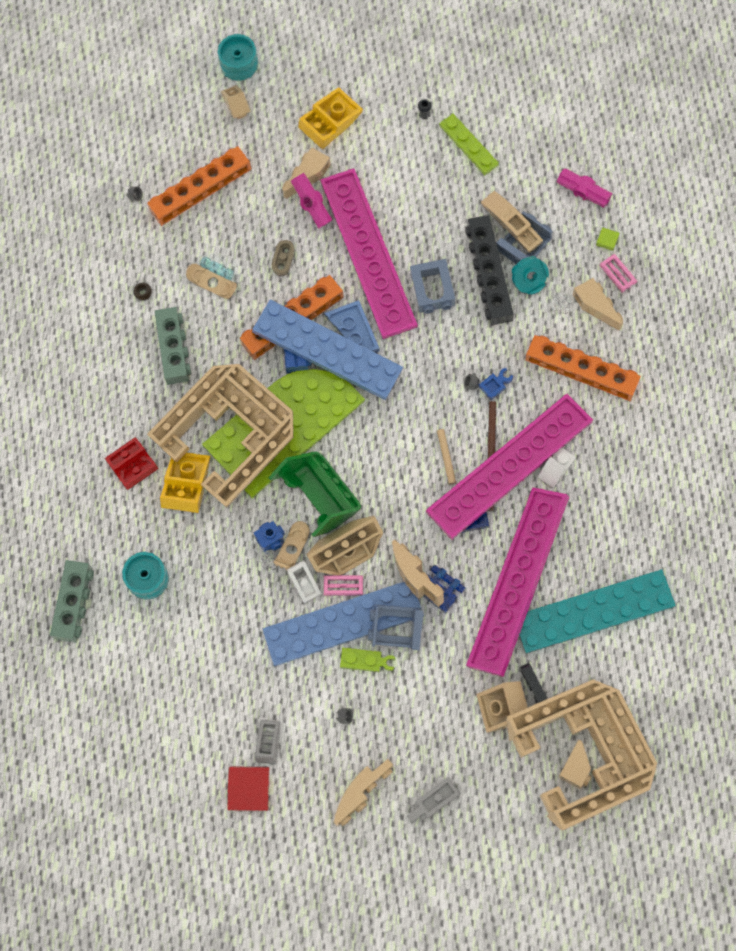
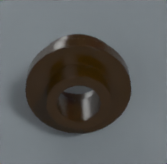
[133,283,152,301]

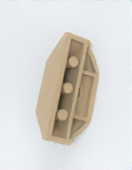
[306,516,383,575]

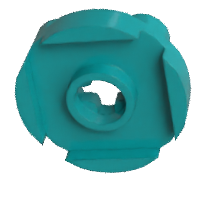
[511,256,549,294]

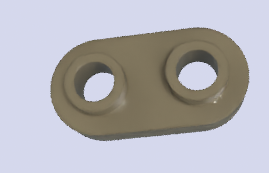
[271,240,295,276]

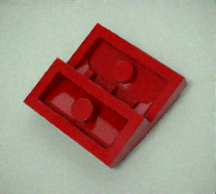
[104,437,159,490]
[228,766,269,811]

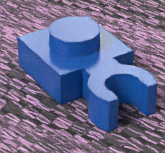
[479,368,513,400]

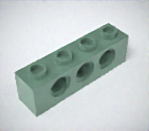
[154,307,192,385]
[50,560,94,643]

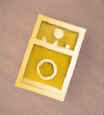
[298,87,363,150]
[160,452,210,513]

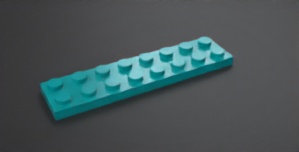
[519,569,676,654]

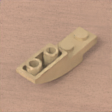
[480,191,543,253]
[392,539,444,607]
[334,759,393,827]

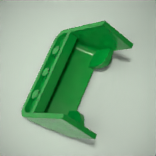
[268,451,361,537]

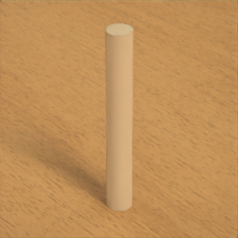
[437,429,456,485]

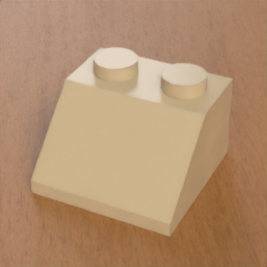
[476,681,528,733]

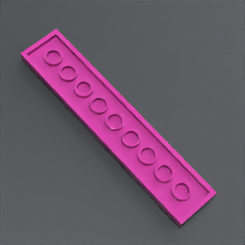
[320,168,418,339]
[426,394,593,540]
[466,487,569,677]

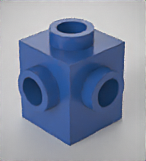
[253,521,285,554]

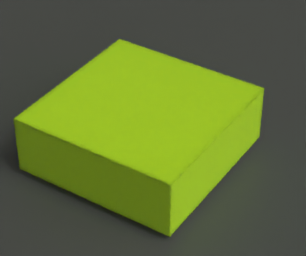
[596,227,620,251]

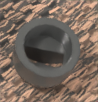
[127,186,143,201]
[464,374,480,390]
[336,708,353,724]

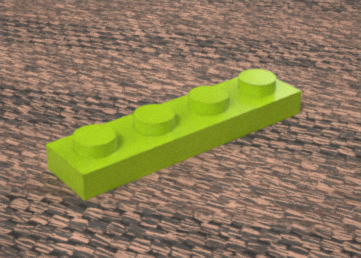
[439,113,499,176]

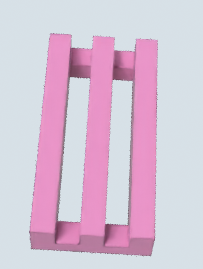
[599,254,637,293]
[324,575,363,596]

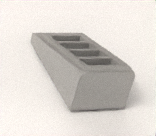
[255,720,280,764]

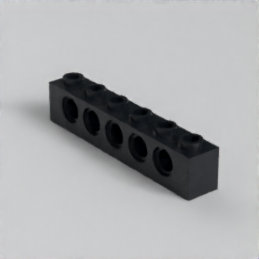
[465,215,514,326]

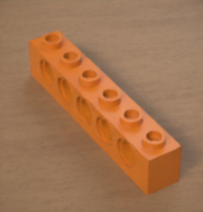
[147,146,251,226]
[240,275,344,360]
[525,335,641,402]

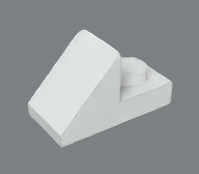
[538,448,576,488]
[287,560,321,603]

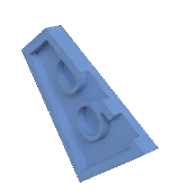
[325,300,380,352]

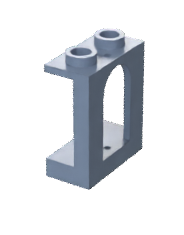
[496,211,553,265]
[410,259,455,314]
[368,604,423,650]

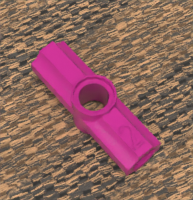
[557,168,612,208]
[290,173,332,229]

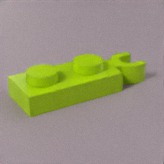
[340,647,395,672]

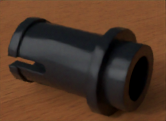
[418,99,432,119]

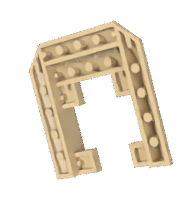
[147,364,294,508]
[506,679,657,831]

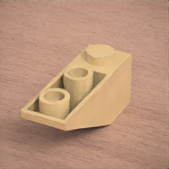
[282,147,331,199]
[573,278,623,330]

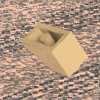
[220,85,251,119]
[558,739,592,789]

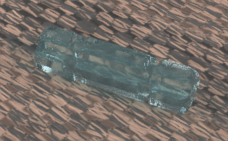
[200,256,234,280]

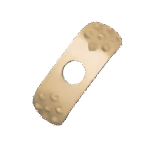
[186,263,237,299]
[273,521,310,570]

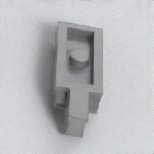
[407,777,460,823]

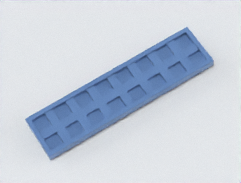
[252,299,403,401]
[262,582,424,667]

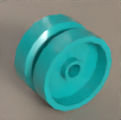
[217,34,259,81]
[122,552,169,600]

